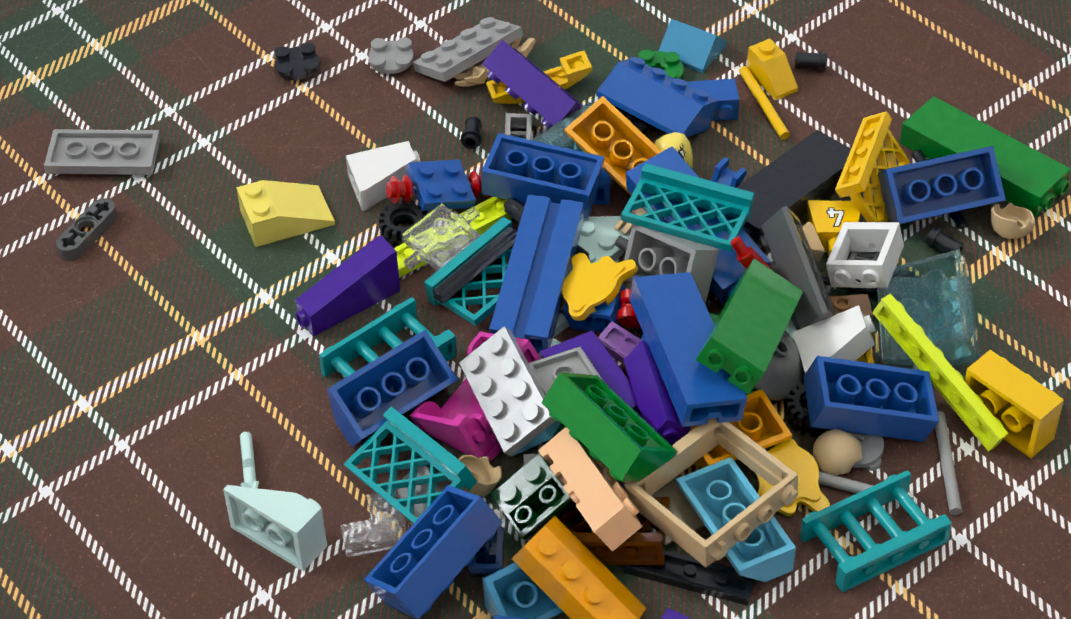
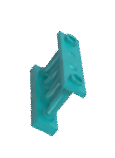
[319,297,457,378]
[800,470,952,593]

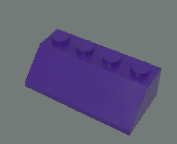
[482,40,587,133]

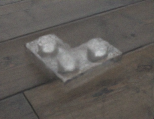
[340,489,406,557]

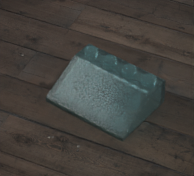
[877,249,980,366]

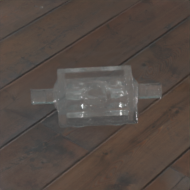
[402,203,481,271]

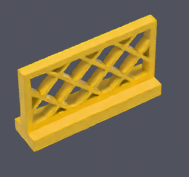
[835,111,910,222]

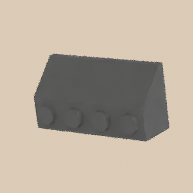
[760,206,836,330]

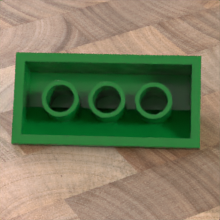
[541,372,678,482]

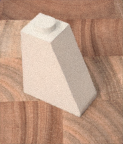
[346,141,420,211]
[793,306,876,373]

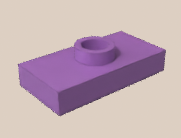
[598,321,641,365]

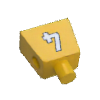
[806,200,860,256]

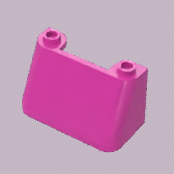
[410,331,541,461]

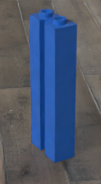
[626,146,771,305]
[489,194,584,354]
[629,272,747,427]

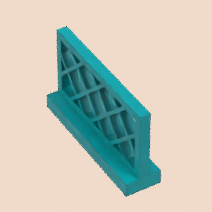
[621,163,754,252]
[424,217,512,326]
[344,407,478,524]

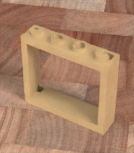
[624,418,798,567]

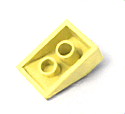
[236,180,335,247]

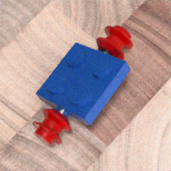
[386,160,489,211]

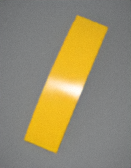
[486,50,593,104]

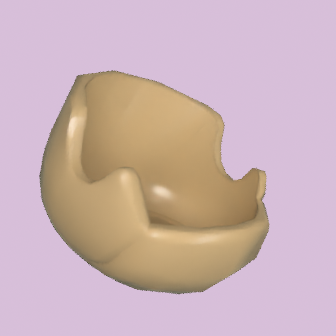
[991,202,1035,239]
[813,429,862,476]
[458,455,502,497]

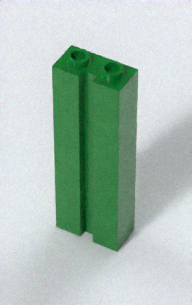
[900,96,1071,217]
[696,259,803,394]

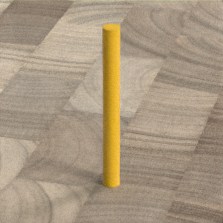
[739,66,790,140]

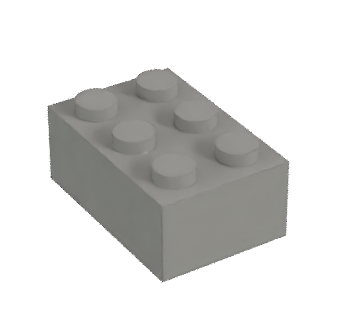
[624,224,719,305]

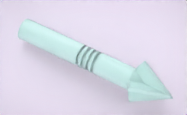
[240,432,259,488]

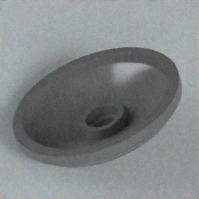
[751,330,804,401]

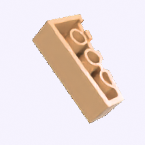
[538,427,643,551]

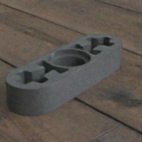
[56,198,117,260]

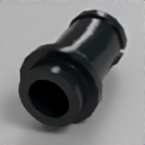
[795,51,828,71]
[460,116,482,149]
[925,228,964,259]

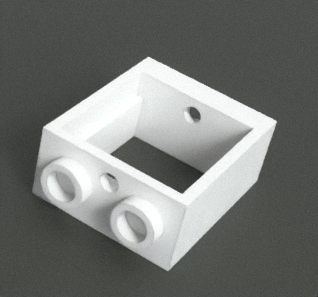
[826,222,904,288]

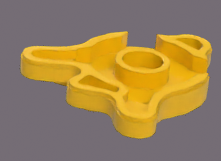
[562,253,638,321]
[757,438,830,517]

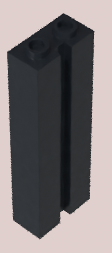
[733,130,851,248]

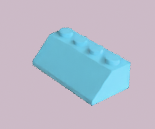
[676,457,796,582]

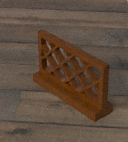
[535,497,671,565]

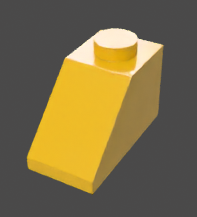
[747,39,798,100]

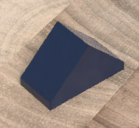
[469,527,504,577]

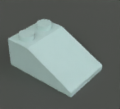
[223,485,327,571]

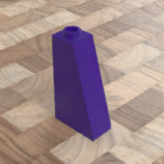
[295,235,400,336]
[539,331,641,416]
[624,340,691,446]

